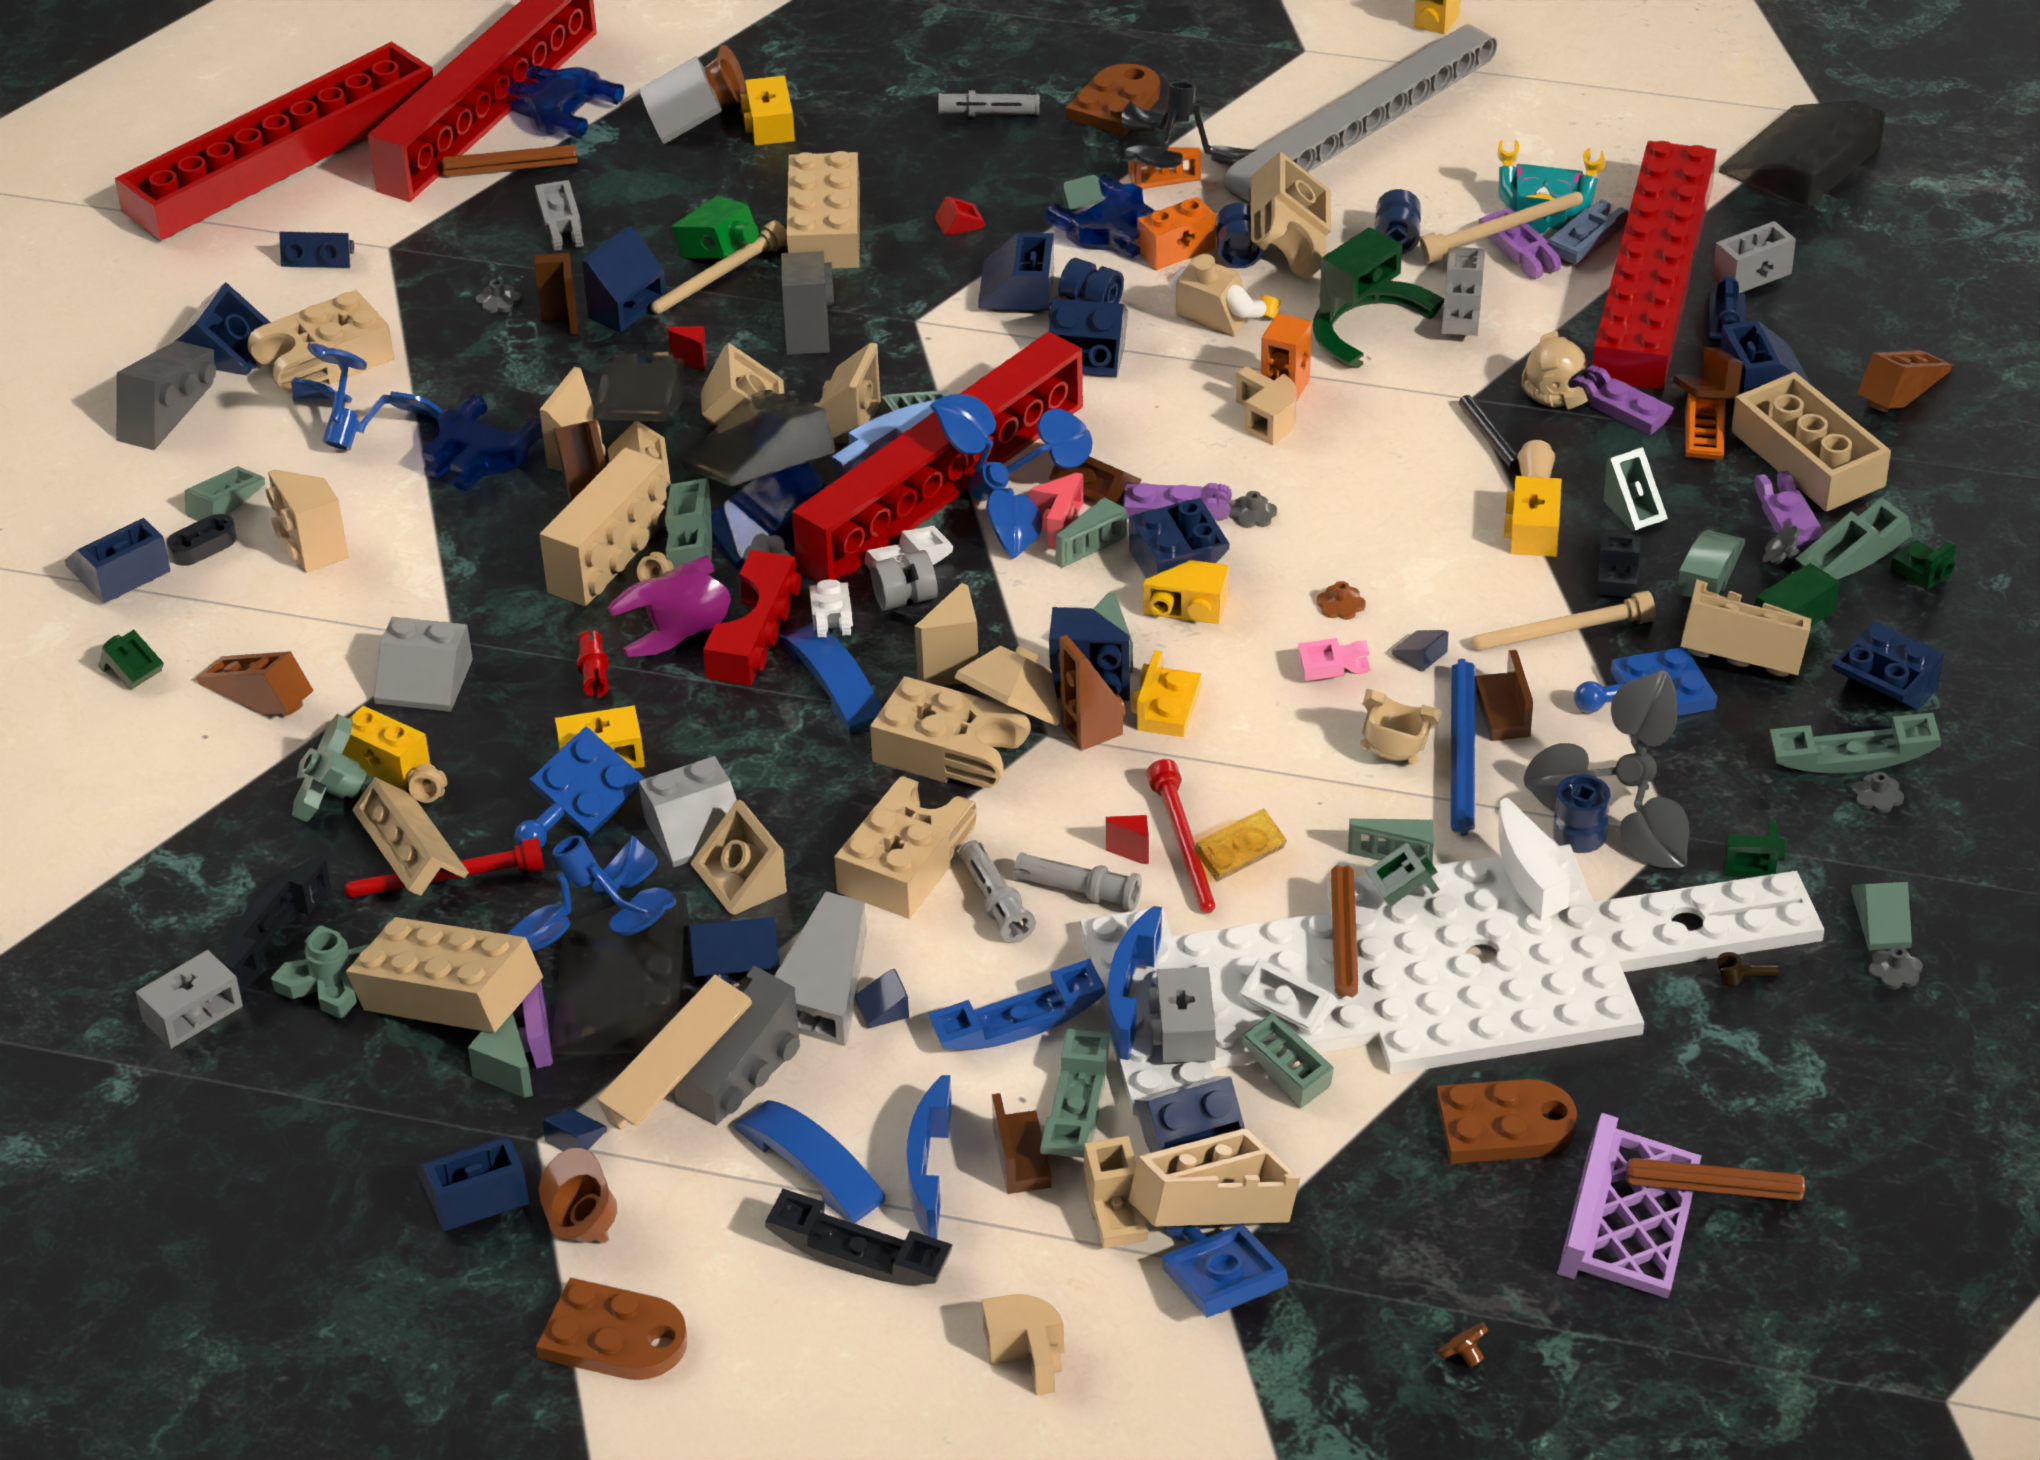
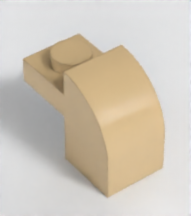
[1236,366,1297,445]
[1084,1135,1148,1249]
[981,1294,1064,1395]

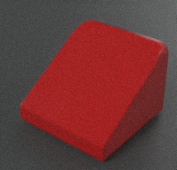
[935,197,985,235]
[668,326,707,370]
[1105,815,1149,864]

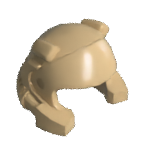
[1522,331,1588,409]
[1360,689,1443,764]

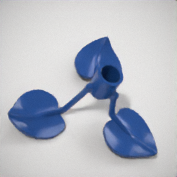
[291,343,448,451]
[930,394,1093,560]
[507,835,676,951]

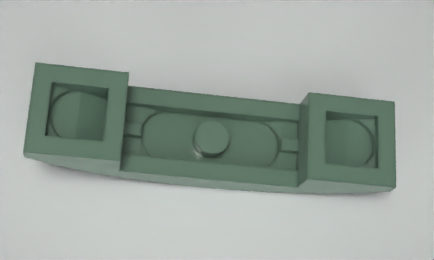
[1770,712,1941,773]
[1040,1029,1110,1158]

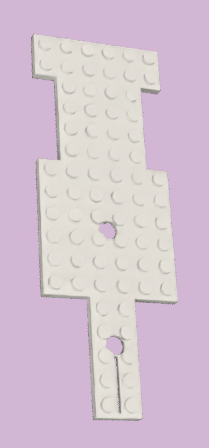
[1080,844,1824,1116]

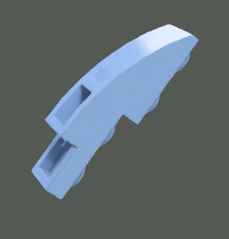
[832,399,937,482]

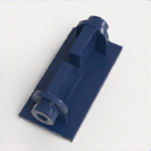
[279,231,355,268]
[1709,276,1746,339]

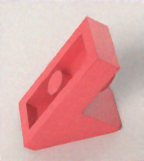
[1029,473,1084,549]

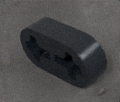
[167,514,237,566]

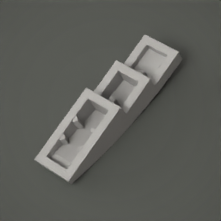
[1442,247,1485,336]

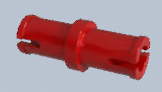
[577,630,609,697]

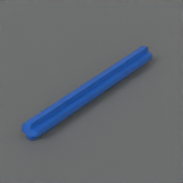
[1450,658,1475,836]

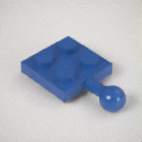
[1574,647,1718,716]
[514,726,645,849]
[1162,1224,1288,1318]

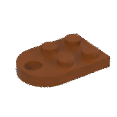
[1066,64,1160,136]
[1436,1079,1577,1164]
[536,1277,687,1380]

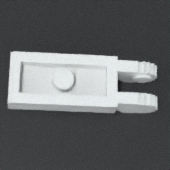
[809,580,853,638]

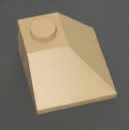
[701,343,787,433]
[540,367,605,472]
[954,645,1060,726]

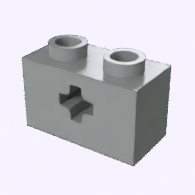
[1712,221,1796,293]
[136,950,243,1049]
[1149,967,1216,1063]

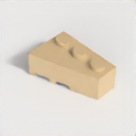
[1680,579,1811,676]
[1128,1128,1300,1227]

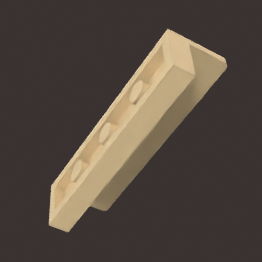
[352,777,469,896]
[597,975,752,1130]

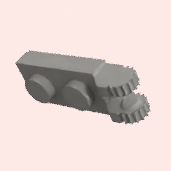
[535,180,583,251]

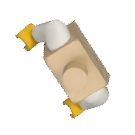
[1168,254,1282,337]

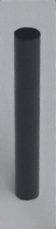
[1459,395,1520,470]

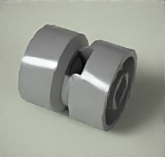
[870,550,938,611]

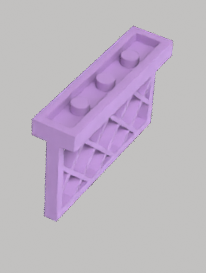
[1557,1113,1701,1298]

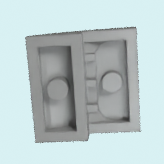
[639,56,722,144]

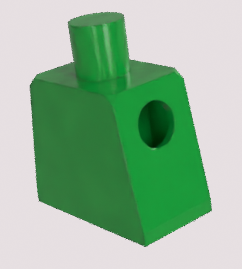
[671,196,759,258]

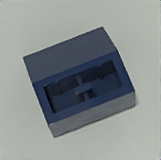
[582,226,666,333]
[978,233,1054,311]
[1049,298,1128,377]
[1720,320,1811,395]
[1129,497,1230,579]
[64,518,171,604]
[1049,607,1130,701]
[1832,621,1944,710]
[1134,1076,1245,1153]
[416,1136,529,1232]

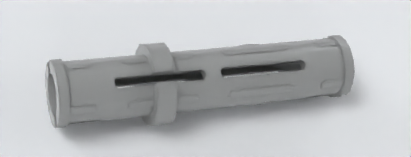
[938,90,1039,118]

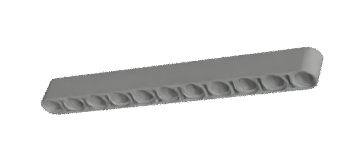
[1223,24,1498,203]

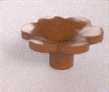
[1316,581,1366,620]
[1437,1322,1488,1368]

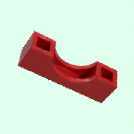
[703,550,801,686]

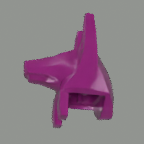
[608,556,731,657]

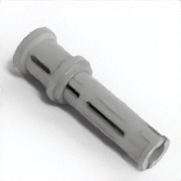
[958,840,1036,943]
[1014,852,1142,911]

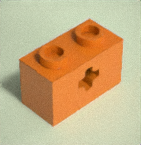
[1137,197,1216,270]
[1261,313,1312,400]

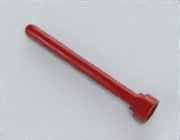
[1146,759,1216,914]
[344,837,545,898]

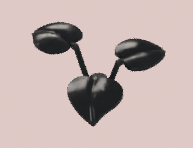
[1121,81,1256,168]

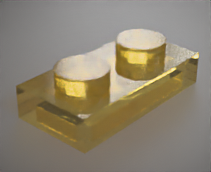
[1194,808,1287,882]

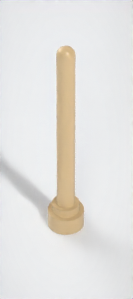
[1419,192,1583,264]
[650,220,787,314]
[1471,591,1656,650]

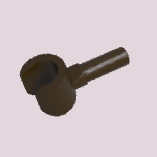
[1717,952,1779,987]

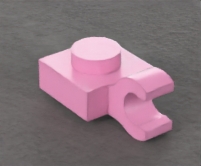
[1298,638,1370,681]

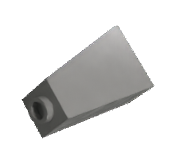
[775,891,867,1046]

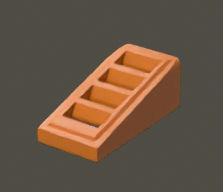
[1128,147,1201,190]
[1685,393,1726,460]

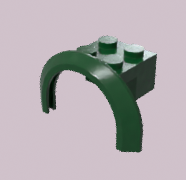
[1313,227,1444,368]

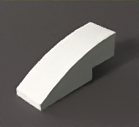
[1498,797,1571,920]

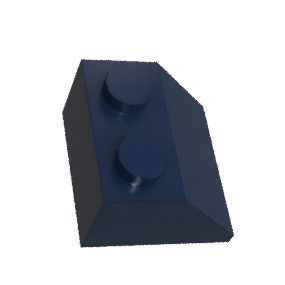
[173,282,271,375]
[689,917,780,984]

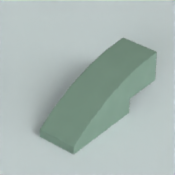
[665,478,712,568]
[1795,497,1912,579]
[1677,530,1745,598]

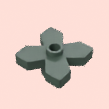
[292,714,366,822]
[271,926,370,1018]

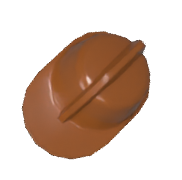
[704,45,745,108]
[539,1148,618,1243]

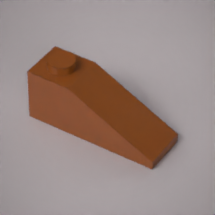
[1857,350,1953,412]
[1059,635,1126,751]
[196,651,314,716]

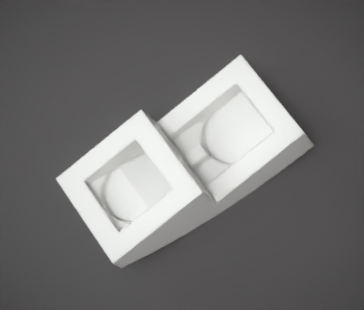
[864,526,953,569]

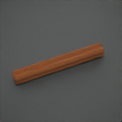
[442,145,578,177]
[1331,865,1358,998]
[1626,1158,1806,1201]

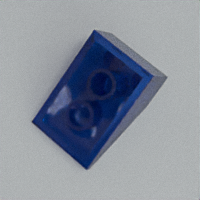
[711,455,827,568]

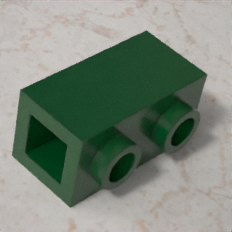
[1754,562,1840,626]

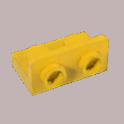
[1131,650,1201,737]

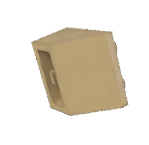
[266,470,349,573]

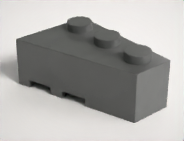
[781,251,834,355]
[116,340,216,450]
[674,965,800,1126]

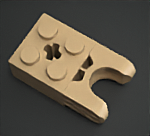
[1251,151,1331,281]
[247,290,394,392]
[870,676,1031,788]
[834,776,977,919]

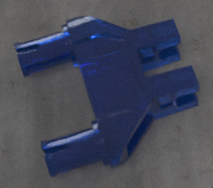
[508,65,624,139]
[1045,174,1155,260]
[422,394,543,491]

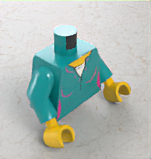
[1497,139,1605,234]

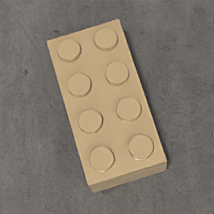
[787,151,860,269]
[1731,372,1891,512]
[540,448,668,607]
[346,917,543,1033]

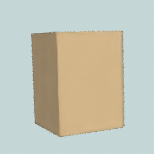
[915,583,979,686]
[690,799,787,915]

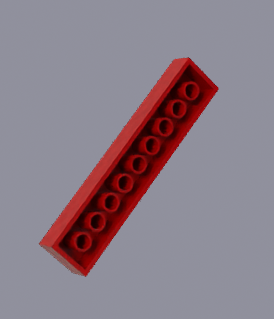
[368,0,597,202]
[114,41,433,240]
[1593,141,1717,391]
[792,331,1083,583]

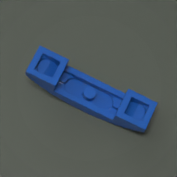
[778,623,882,733]
[1108,906,1162,1060]
[928,959,1106,1050]
[907,1075,952,1239]
[734,1100,886,1224]

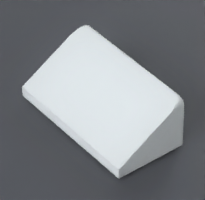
[1238,958,1338,1033]

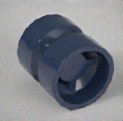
[1374,189,1421,254]
[1216,203,1263,269]
[1058,257,1124,303]
[1553,774,1611,853]

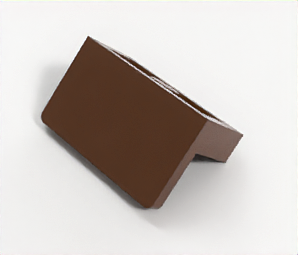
[534,253,578,335]
[1673,347,1742,399]
[553,420,606,502]
[1048,456,1142,504]
[1475,650,1533,741]
[991,1093,1052,1194]

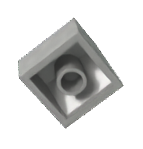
[374,617,473,712]
[639,756,737,868]

